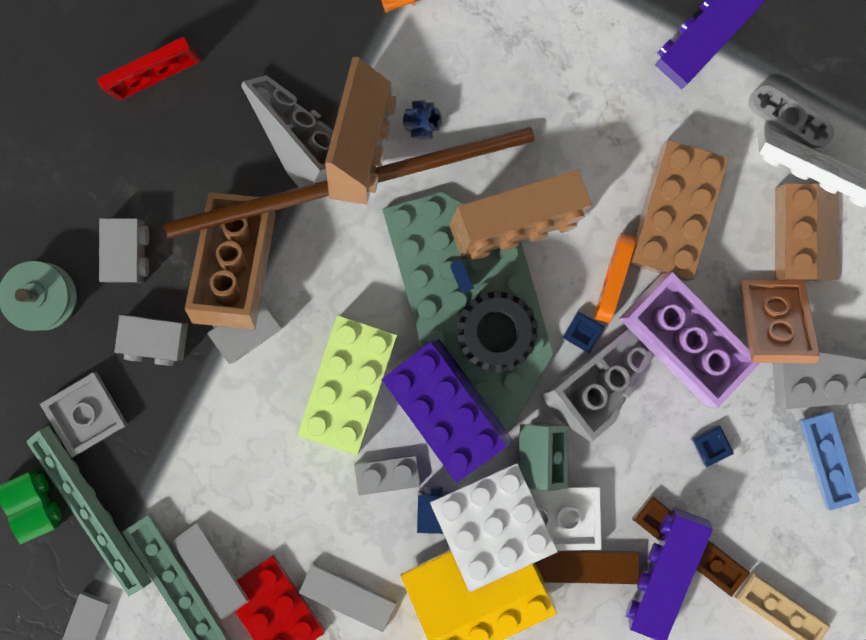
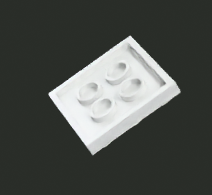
[430,464,557,592]

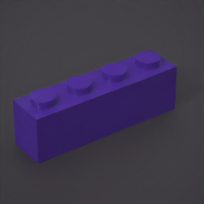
[655,0,765,90]
[625,507,713,640]

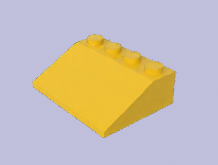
[400,550,557,640]

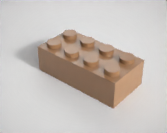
[629,140,729,281]
[449,169,592,260]
[185,192,276,330]

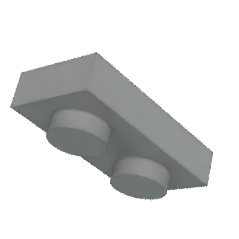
[354,455,420,495]

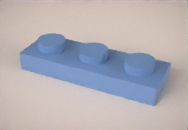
[799,411,860,511]

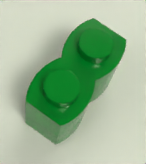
[0,469,62,545]

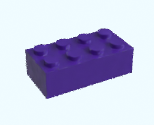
[381,339,514,483]

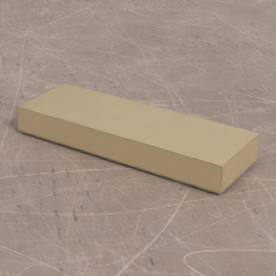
[734,571,831,640]

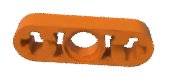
[594,233,636,323]

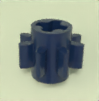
[403,100,442,140]

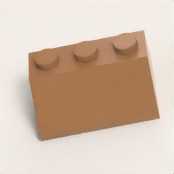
[775,184,839,281]

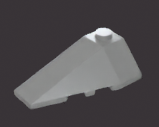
[241,75,333,187]
[541,328,654,442]

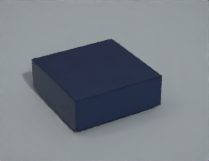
[450,259,474,293]
[562,311,605,353]
[691,425,734,467]

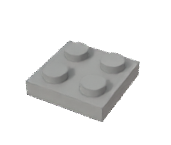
[40,372,128,458]

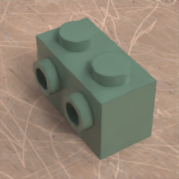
[519,423,569,491]

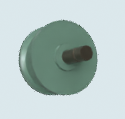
[0,261,77,331]

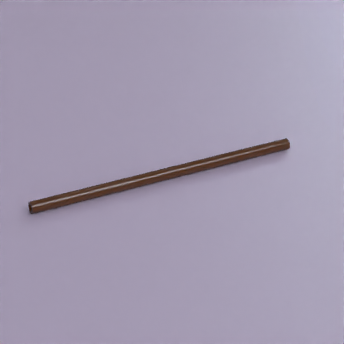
[164,127,534,239]

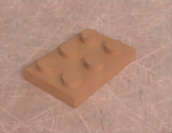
[740,280,820,363]

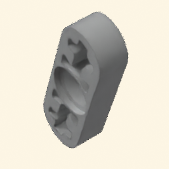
[749,85,834,148]

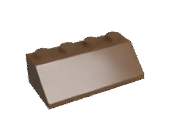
[325,57,396,205]

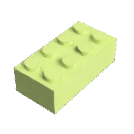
[297,315,398,455]

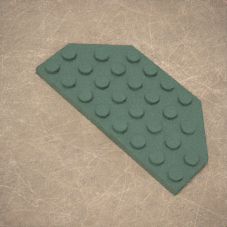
[382,192,553,432]

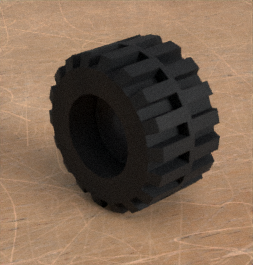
[457,291,538,372]

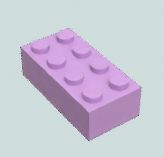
[619,272,760,408]

